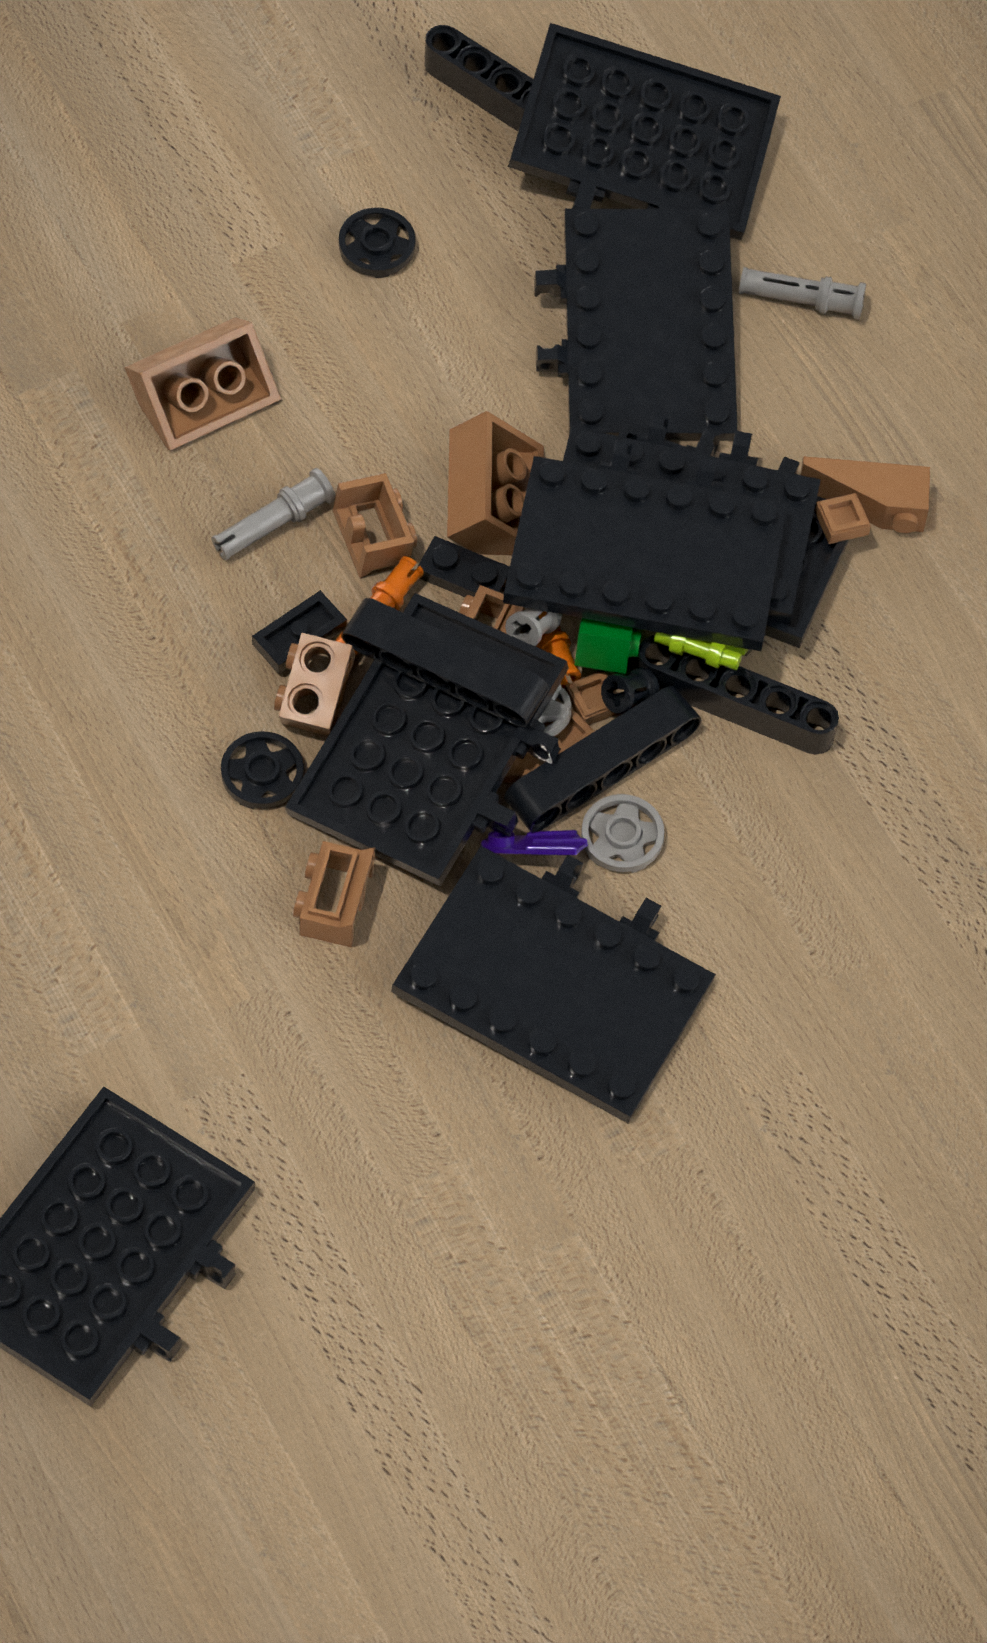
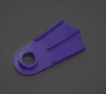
[481,830,588,855]

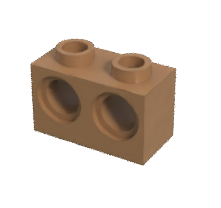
[274,633,356,736]

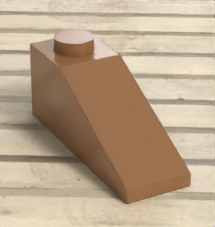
[800,456,930,533]

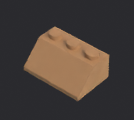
[124,317,281,451]
[447,411,544,555]

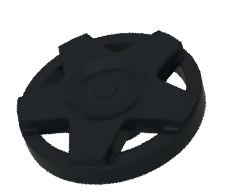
[339,208,416,278]
[221,731,304,809]

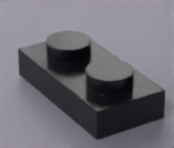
[418,536,510,597]
[252,590,347,674]

